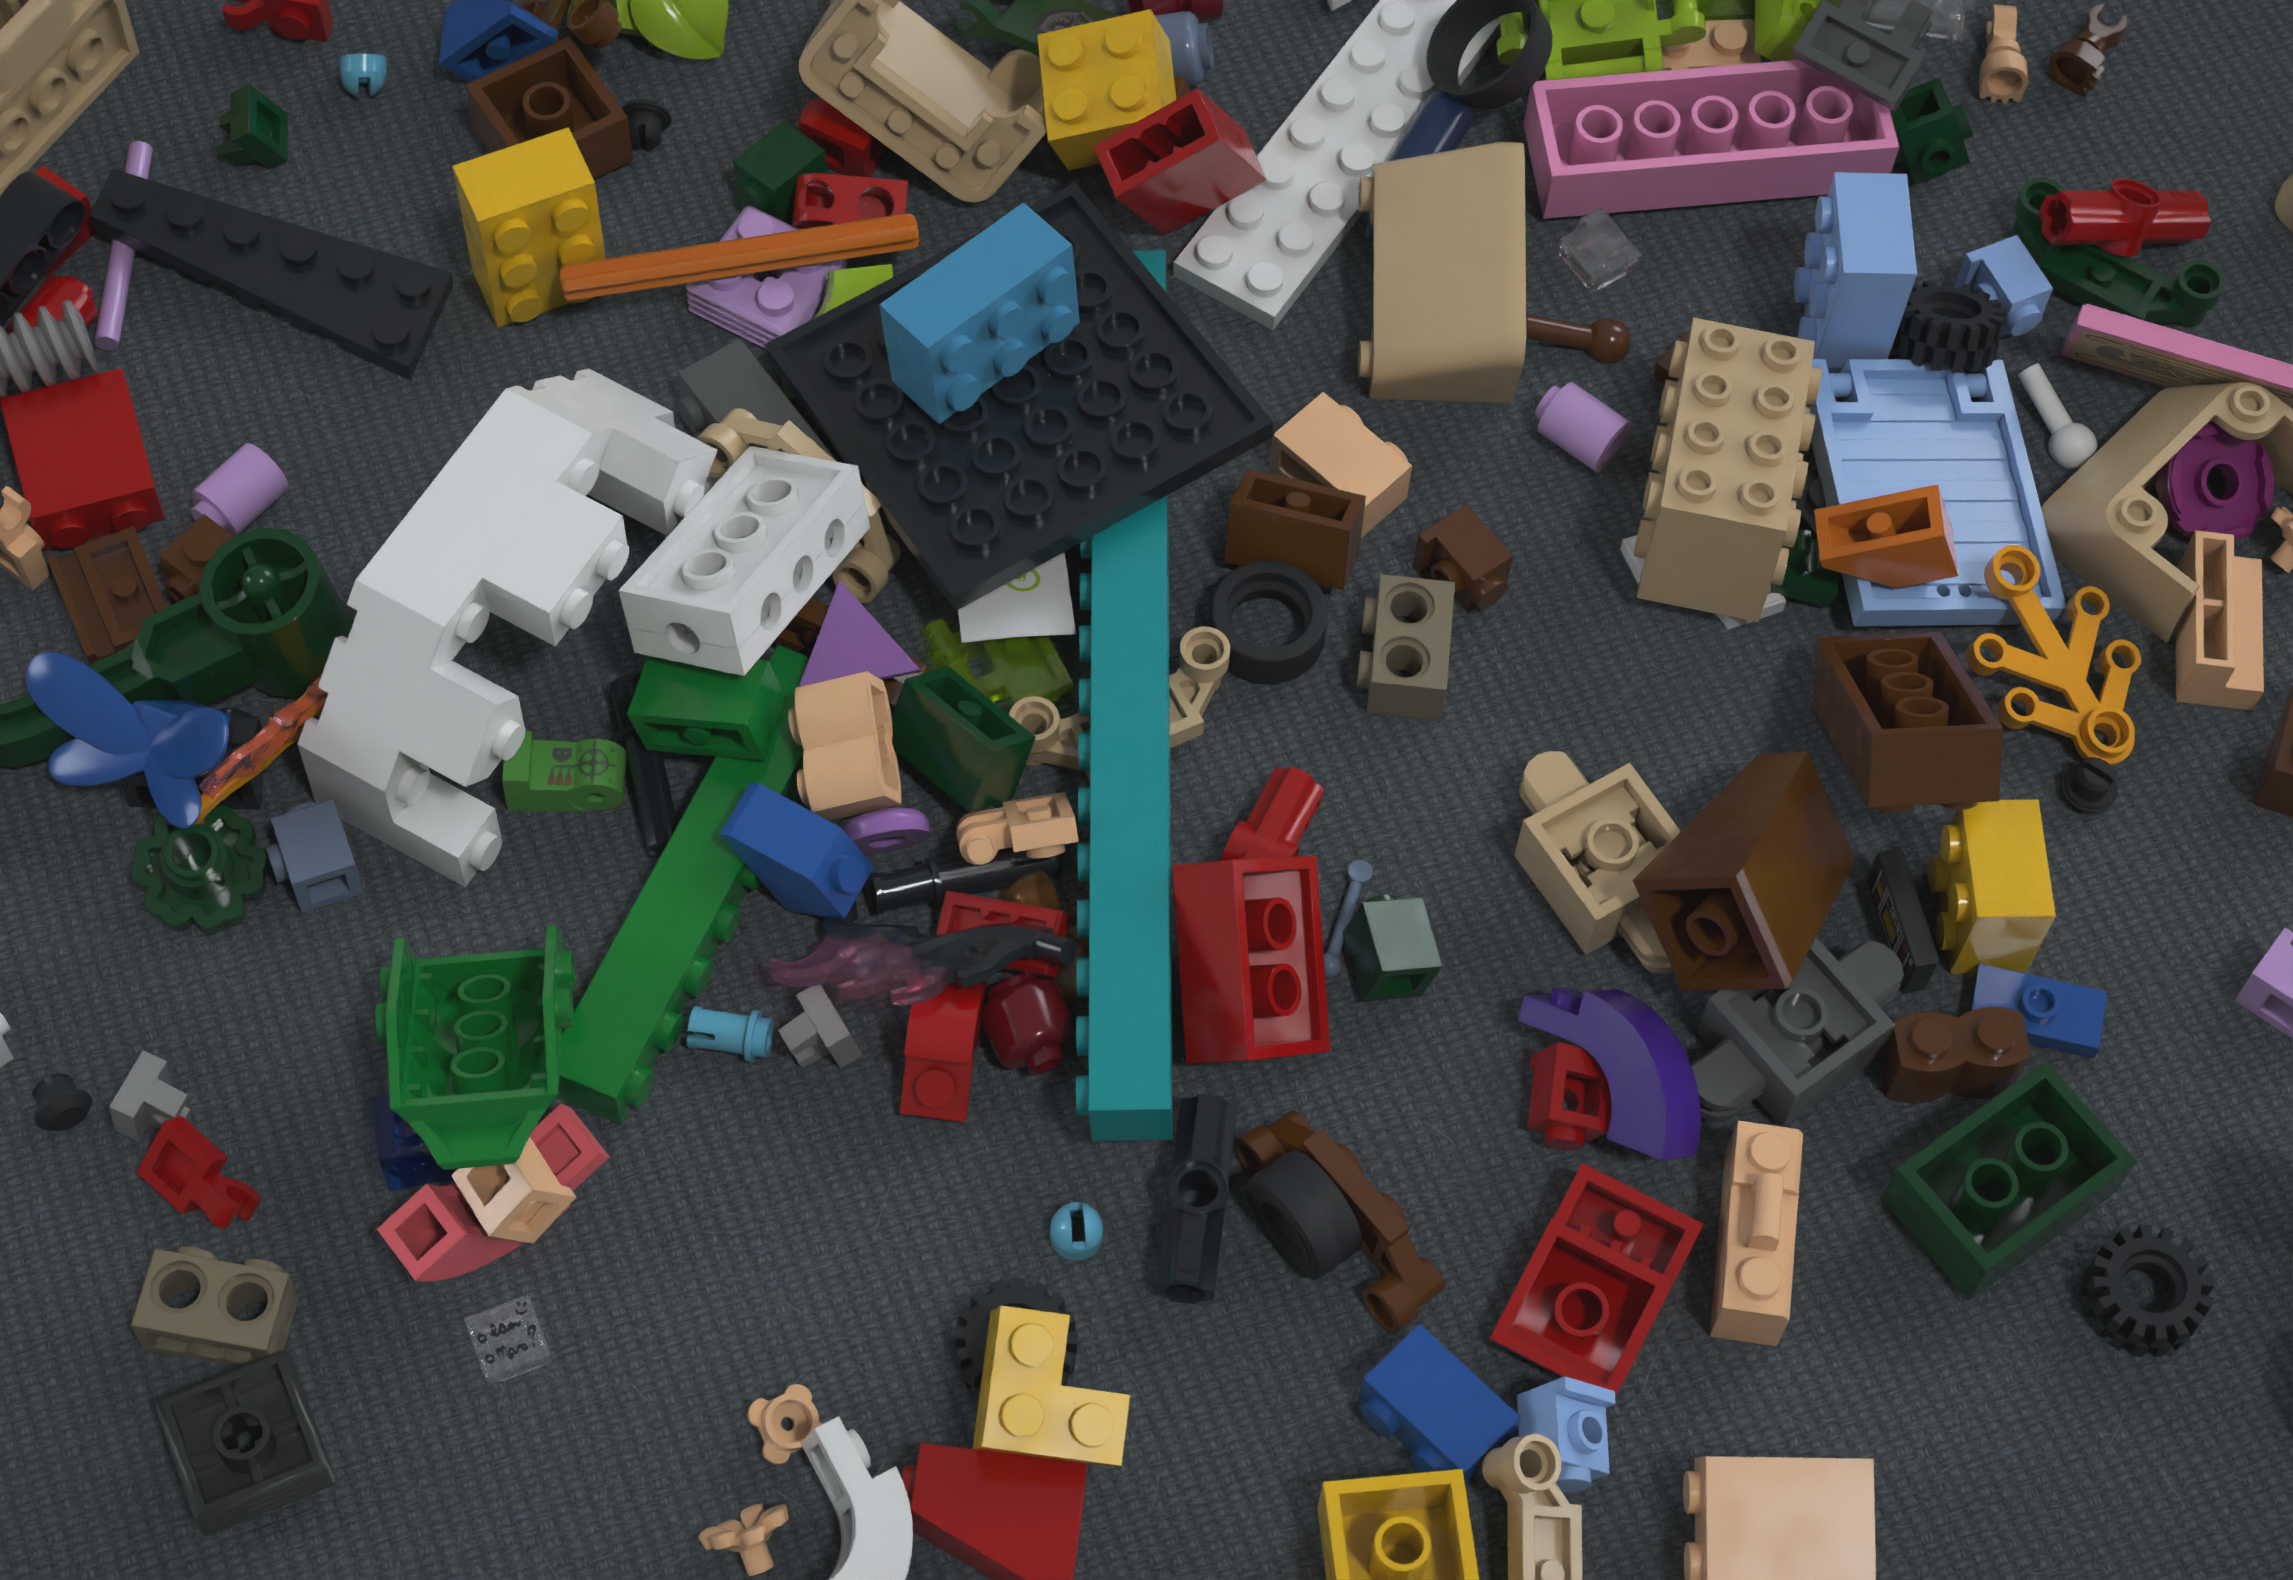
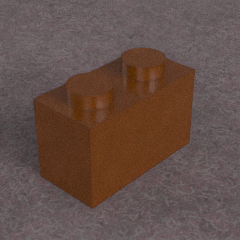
[1224,468,1366,590]

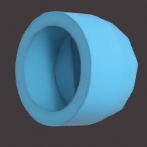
[339,54,387,97]
[1050,1202,1104,1261]

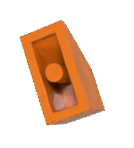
[1814,484,1959,588]

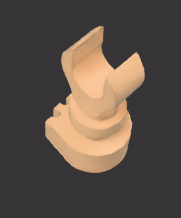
[1979,4,2028,104]

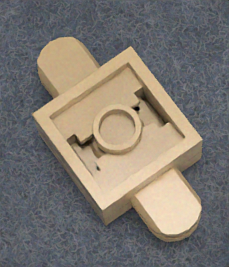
[1514,751,1681,974]

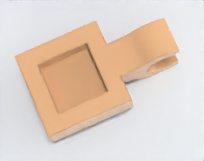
[0,486,50,591]

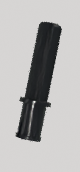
[609,674,678,858]
[869,848,1063,914]

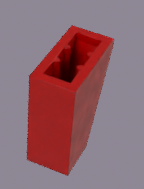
[902,1443,1087,1580]

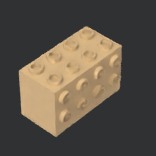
[1633,318,1822,622]

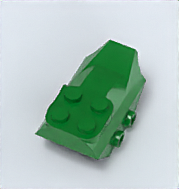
[375,925,576,1170]

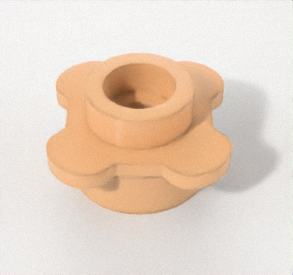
[747,1384,822,1465]

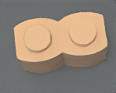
[788,671,901,821]

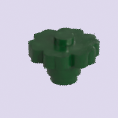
[131,805,270,935]

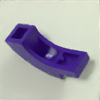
[1518,986,1701,1161]

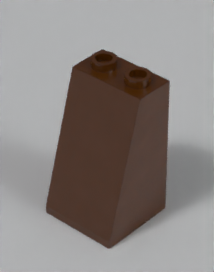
[1632,751,1855,990]

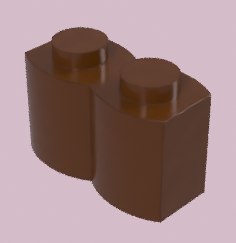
[1878,1007,2031,1104]

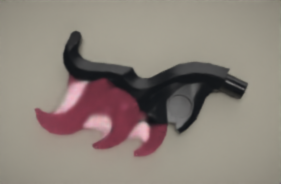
[770,901,1077,1005]

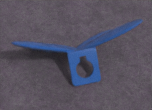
[25,652,231,829]

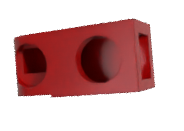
[792,173,908,230]

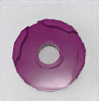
[2156,422,2275,540]

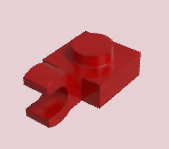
[222,0,334,42]
[136,1116,262,1229]

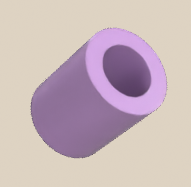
[1535,382,1632,473]
[191,443,289,537]

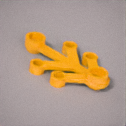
[1966,545,2141,766]

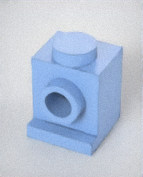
[1954,235,2053,337]
[1517,1376,1615,1492]

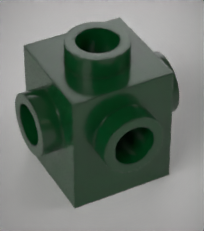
[1889,77,1974,184]

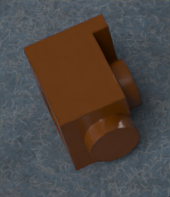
[1413,505,1513,612]

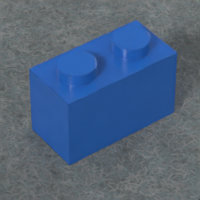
[1358,1324,1521,1487]

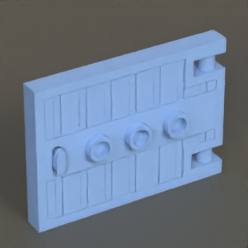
[1806,359,2067,626]

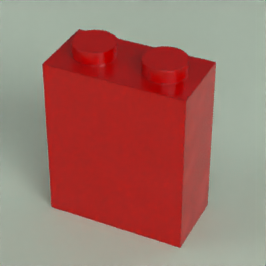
[1093,88,1267,236]
[0,368,165,552]

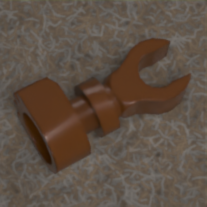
[2049,4,2128,96]

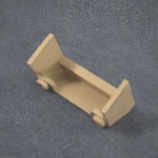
[2041,382,2293,643]

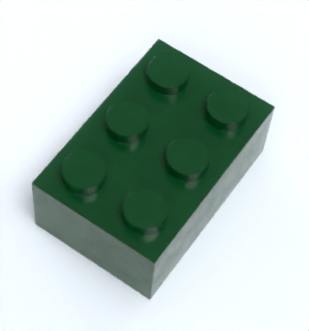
[1881,1061,2136,1301]

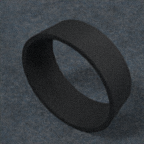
[1427,0,1553,110]

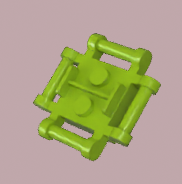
[1496,0,1706,80]

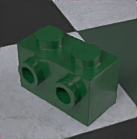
[892,666,1036,813]

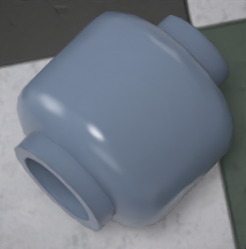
[1155,11,1214,86]

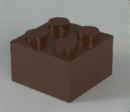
[465,36,633,179]

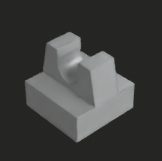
[778,982,863,1069]
[109,1050,191,1141]

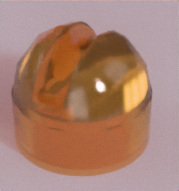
[1005,870,1060,911]

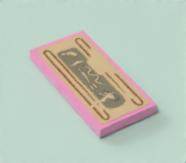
[2060,303,2293,409]

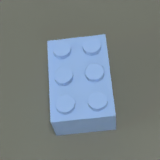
[1794,172,1917,373]

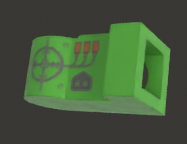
[502,731,627,812]

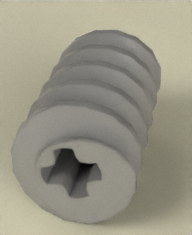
[0,300,99,398]

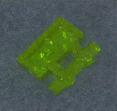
[923,619,1073,708]

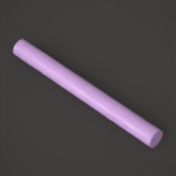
[94,141,153,351]

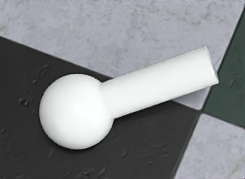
[2018,363,2097,469]

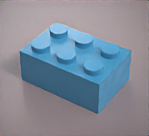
[879,202,1080,424]

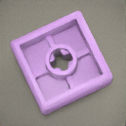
[686,206,848,348]

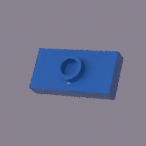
[1968,963,2107,1058]

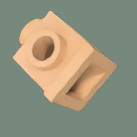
[451,1137,576,1244]

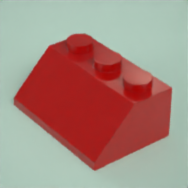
[1172,856,1331,1063]

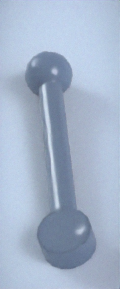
[1324,860,1373,978]

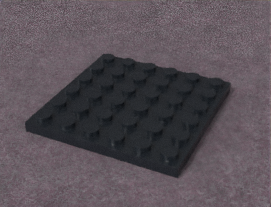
[764,182,1274,611]

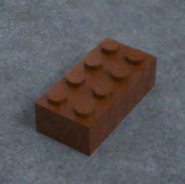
[1814,632,2003,813]

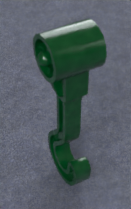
[0,528,353,767]

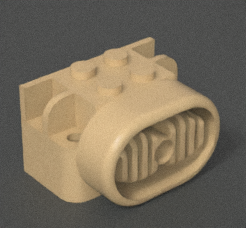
[0,0,140,196]

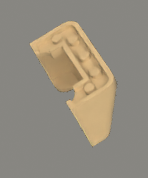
[799,0,1047,203]
[1358,142,1526,403]

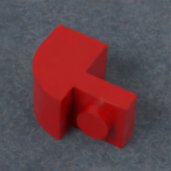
[900,976,987,1122]

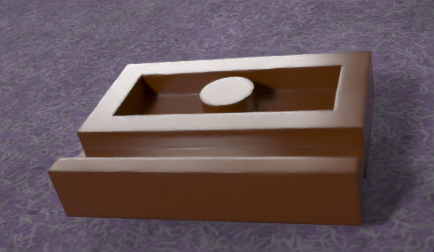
[46,526,167,665]

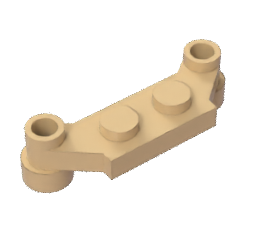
[696,408,901,603]
[1009,626,1230,781]
[1482,1434,1583,1580]

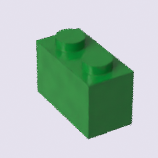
[627,656,786,761]

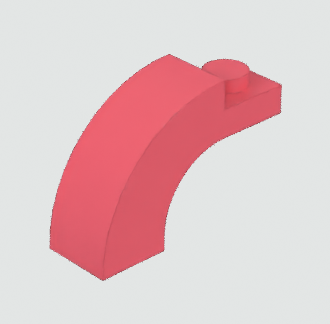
[377,1104,610,1282]

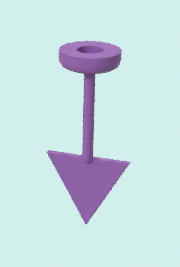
[799,580,931,855]

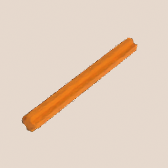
[559,213,919,301]

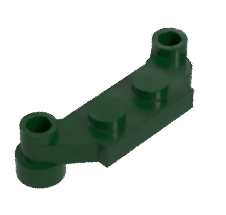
[2013,178,2226,328]

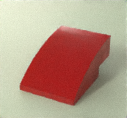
[1490,1163,1704,1398]

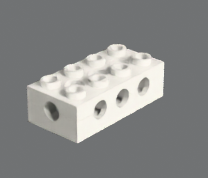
[619,446,871,676]

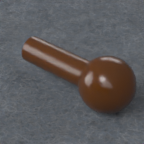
[1526,314,1631,364]

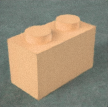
[1269,392,1412,538]

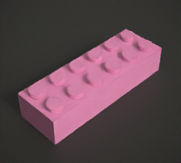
[1523,60,1899,219]

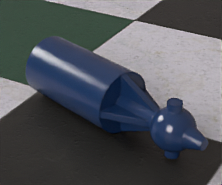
[1363,91,1474,243]

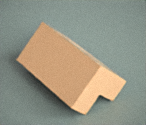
[2176,530,2264,711]

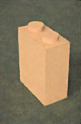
[1683,1456,1876,1580]

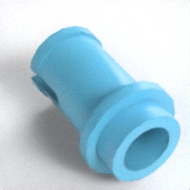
[687,1006,774,1063]

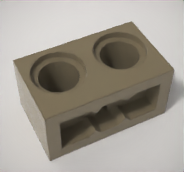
[1356,574,1455,721]
[131,1246,299,1367]

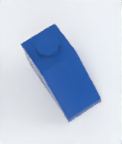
[439,0,558,82]
[719,782,874,919]

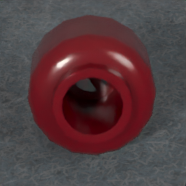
[981,972,1076,1075]

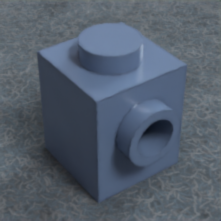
[266,799,364,913]

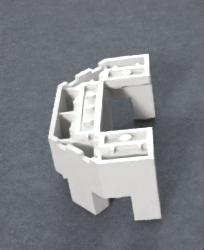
[297,368,719,887]

